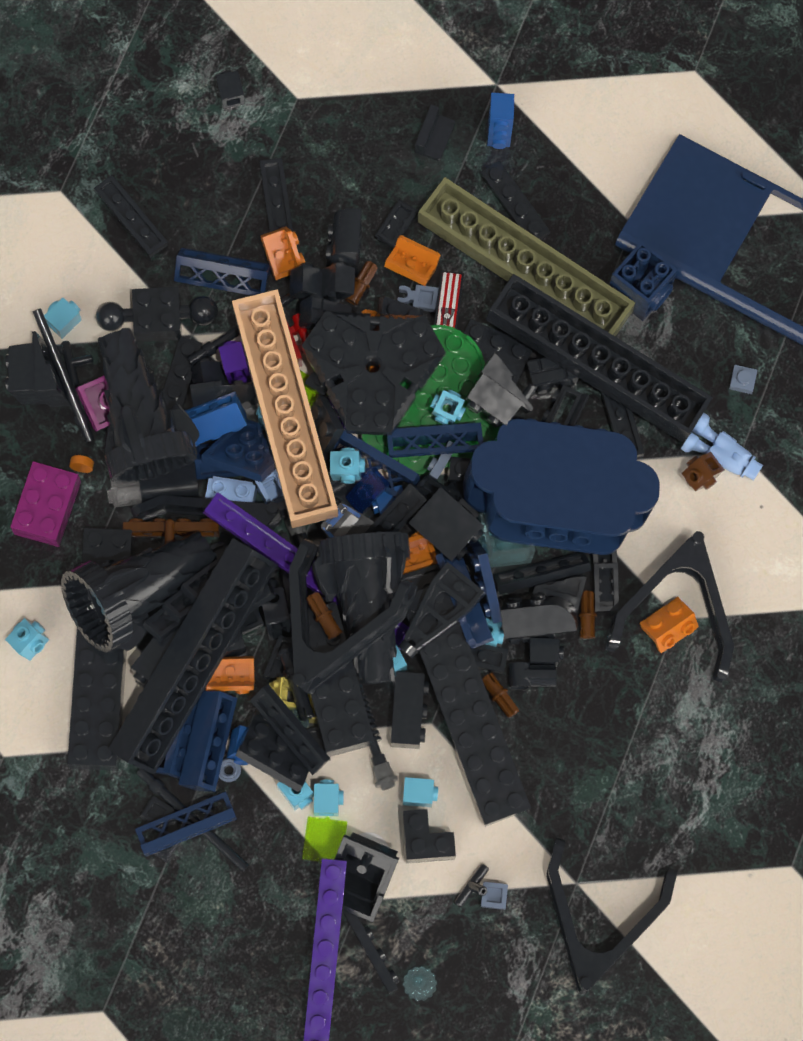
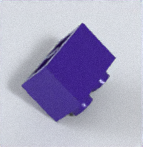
[218,341,252,384]

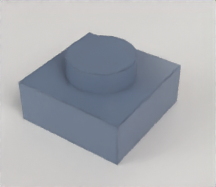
[729,365,757,394]
[481,882,508,910]

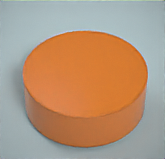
[69,455,94,473]

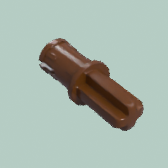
[345,261,378,306]
[578,591,597,639]
[306,592,342,640]
[482,672,519,718]

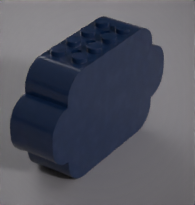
[463,419,660,555]

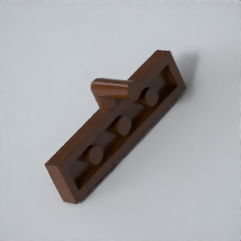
[123,518,220,544]

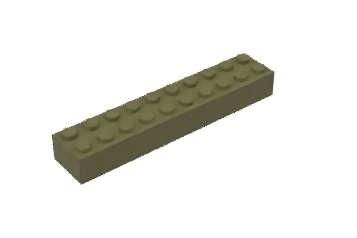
[418,177,635,336]

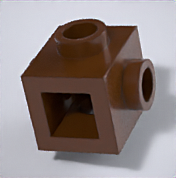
[681,452,725,492]

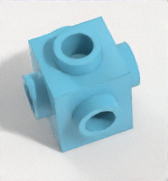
[430,390,466,425]
[330,448,365,484]
[5,618,49,661]

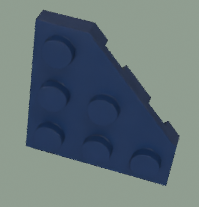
[202,419,275,483]
[466,541,502,624]

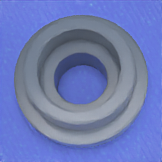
[219,758,241,782]

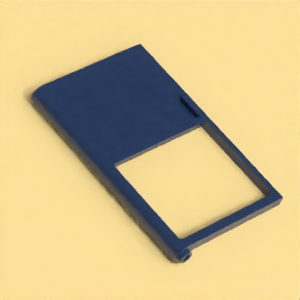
[615,134,803,346]

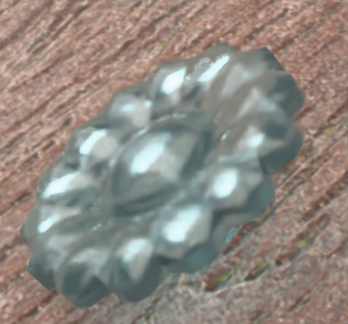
[403,966,437,1001]

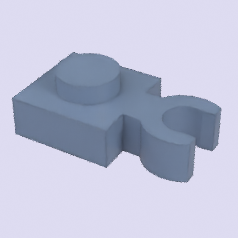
[397,285,439,313]
[427,441,454,480]

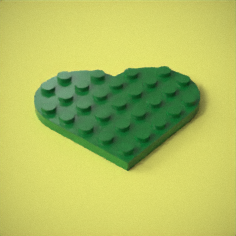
[361,325,501,475]

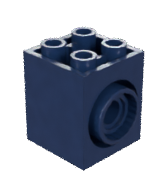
[610,241,678,321]

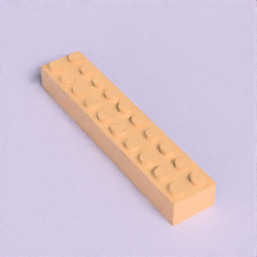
[232,289,338,528]

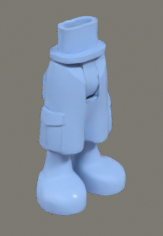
[681,413,763,481]

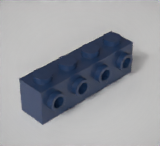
[179,691,237,792]

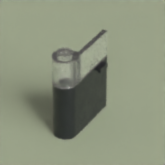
[107,462,199,507]

